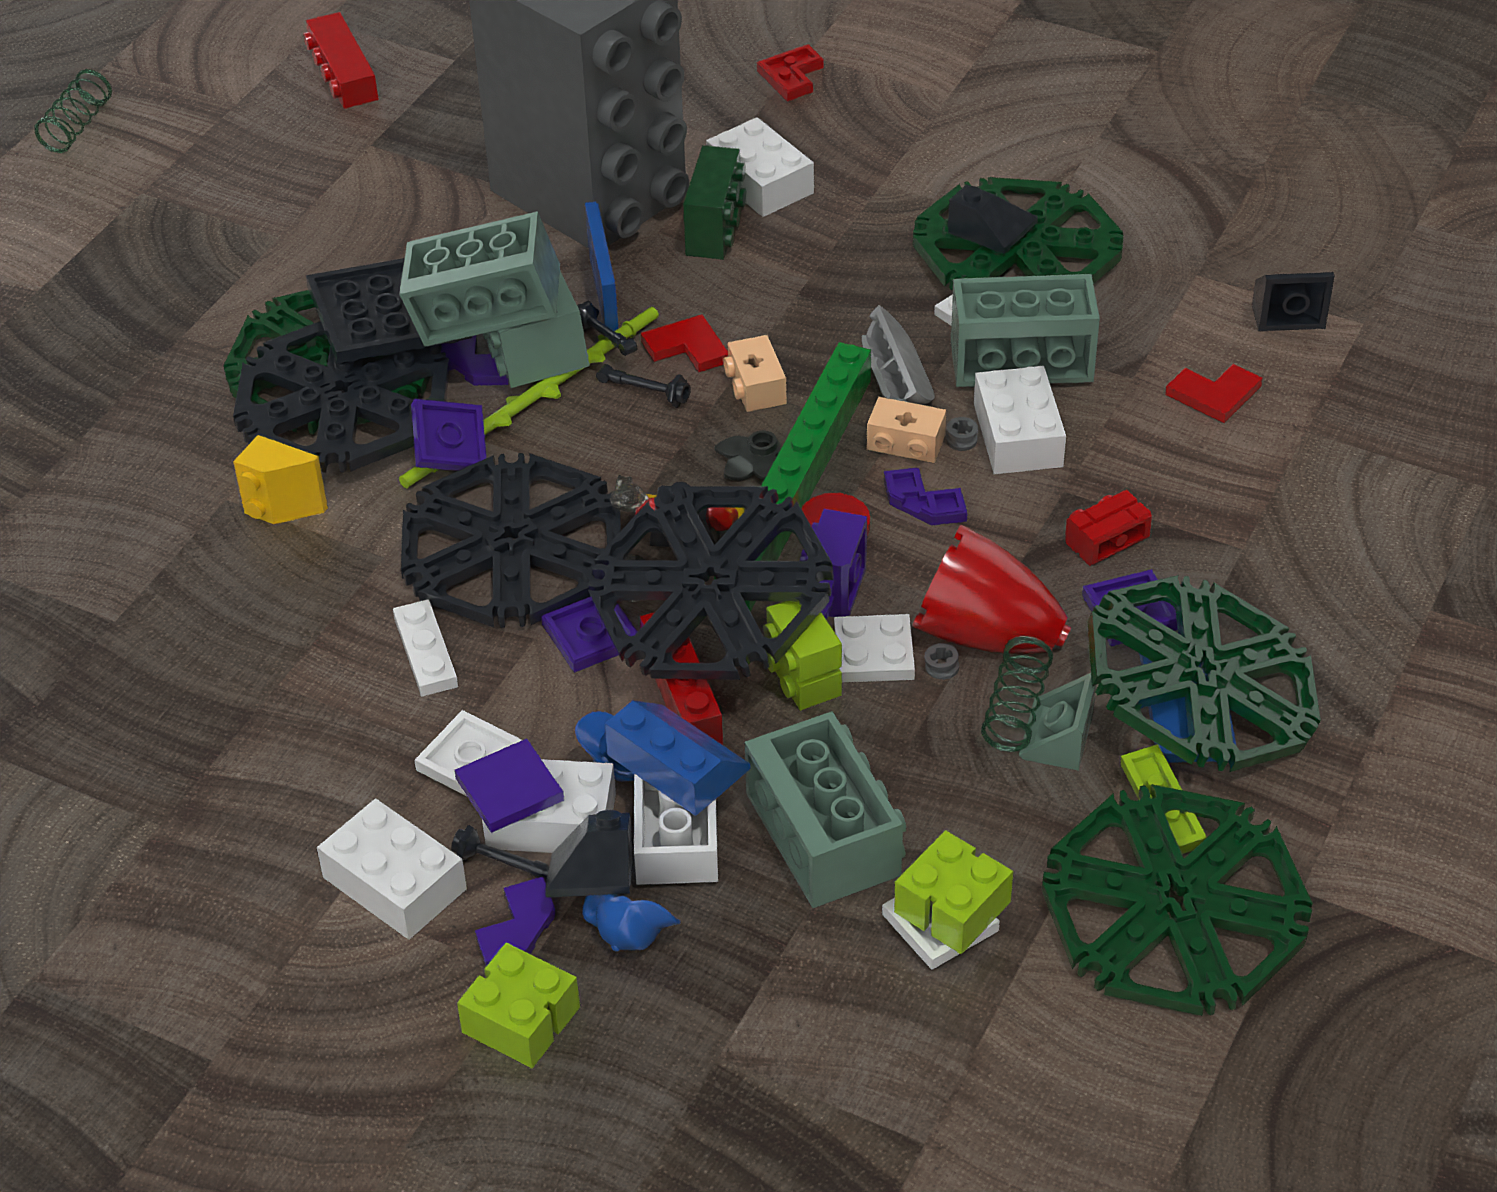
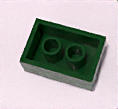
[683,145,746,260]

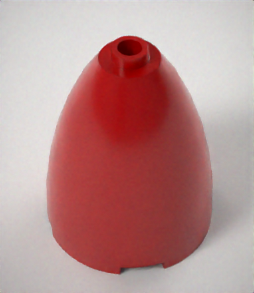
[912,525,1071,654]

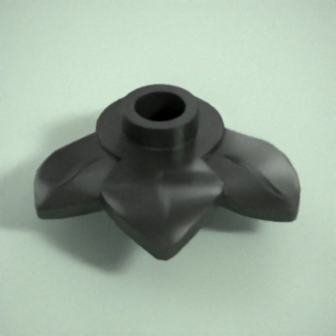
[714,430,780,481]

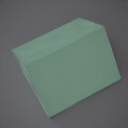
[1019,673,1096,771]

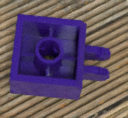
[800,509,867,619]

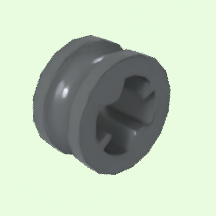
[946,417,978,451]
[924,643,959,680]

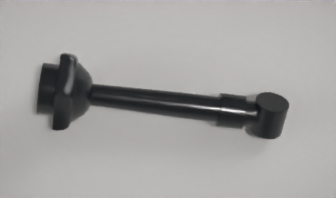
[577,300,638,356]
[596,364,691,408]
[451,825,549,882]

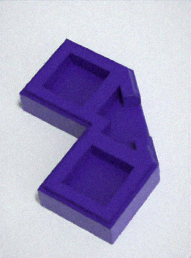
[441,335,508,386]
[884,467,967,526]
[475,877,555,966]

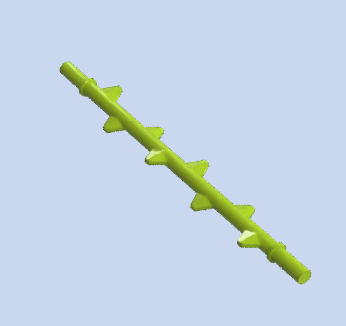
[399,307,659,489]

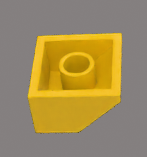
[233,435,328,524]

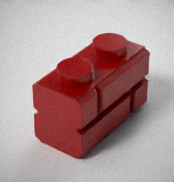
[1065,489,1152,566]

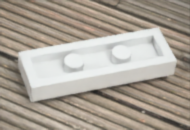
[393,599,458,697]

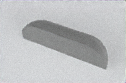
[862,305,935,405]

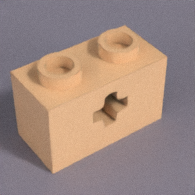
[723,335,787,412]
[867,397,946,463]

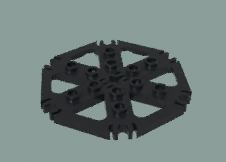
[233,321,450,473]
[401,453,621,628]
[588,486,834,680]

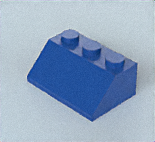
[605,701,750,816]

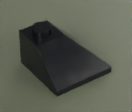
[948,184,1038,254]
[1252,272,1335,332]
[545,810,633,898]

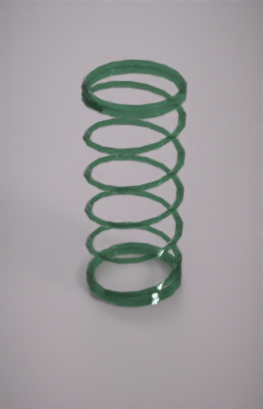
[34,69,112,153]
[981,636,1053,752]

